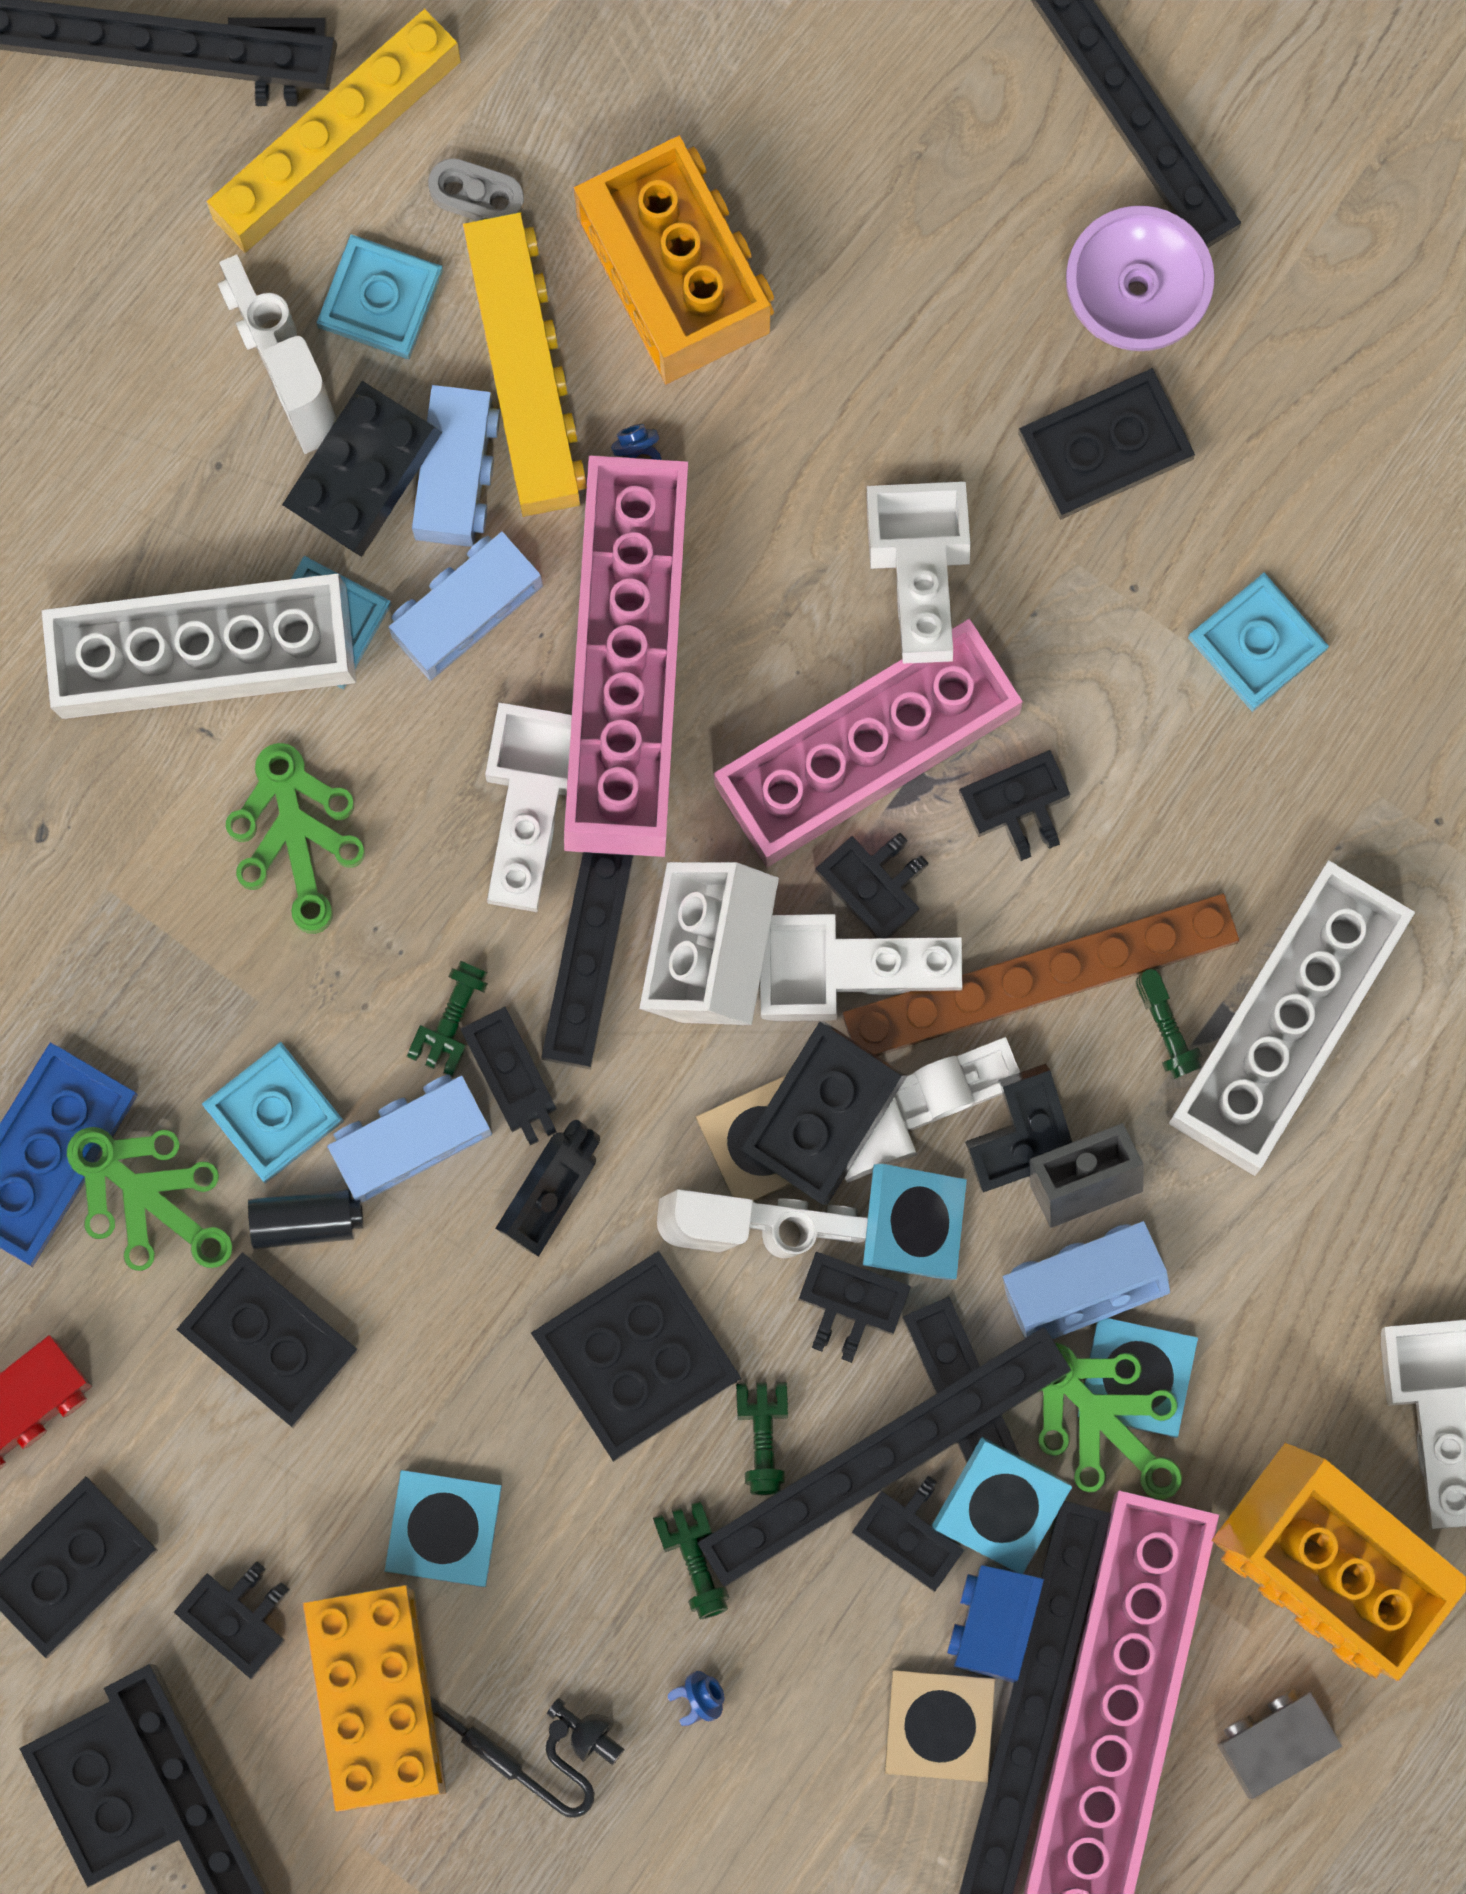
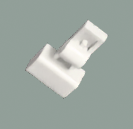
[217,254,337,454]
[867,482,970,664]
[485,703,572,912]
[760,914,962,1021]
[845,1037,1020,1183]
[657,1189,868,1258]
[1381,1320,1466,1530]

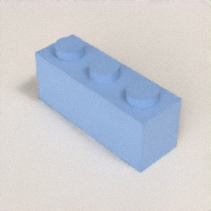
[412,385,501,547]
[389,532,543,681]
[327,1074,492,1203]
[1002,1221,1170,1339]

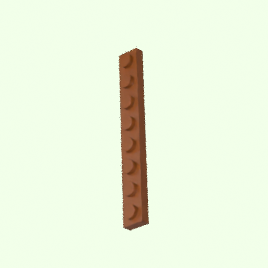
[842,893,1240,1056]

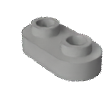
[428,159,524,221]

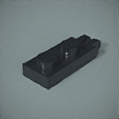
[461,1007,557,1146]
[495,1120,600,1257]

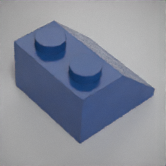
[947,1565,1044,1683]

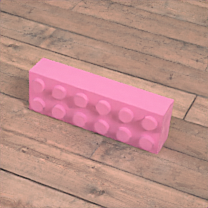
[714,618,1023,868]

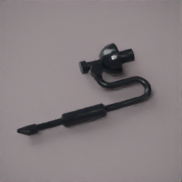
[430,1696,625,1818]

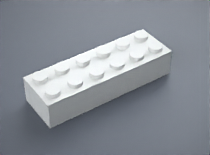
[42,574,356,719]
[1169,860,1415,1176]

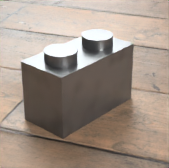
[1030,1123,1144,1228]
[1218,1689,1342,1799]

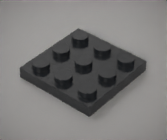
[531,1251,741,1462]

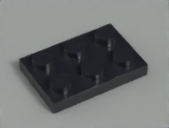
[1018,368,1195,520]
[282,381,442,557]
[741,1021,907,1205]
[176,1252,359,1429]
[0,1477,158,1659]
[19,1701,179,1888]

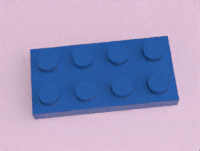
[0,1042,138,1268]

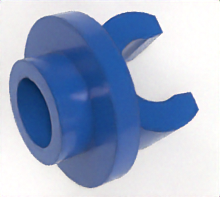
[611,424,662,460]
[667,1671,725,1726]

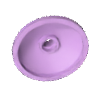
[1066,206,1214,351]

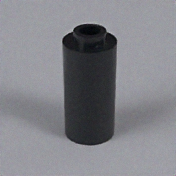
[248,1189,364,1249]

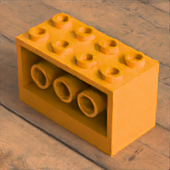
[574,135,774,385]
[1211,1443,1466,1682]
[303,1585,446,1812]

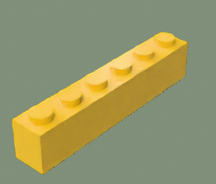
[206,8,461,253]
[463,212,587,517]

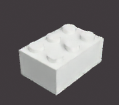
[639,862,779,1025]

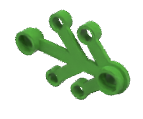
[226,743,365,934]
[67,1127,232,1271]
[1038,1343,1183,1499]

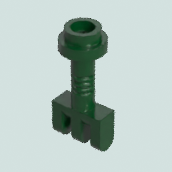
[407,961,488,1078]
[1135,969,1202,1079]
[736,1382,788,1495]
[653,1501,730,1620]

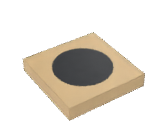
[696,1075,792,1203]
[885,1670,995,1782]

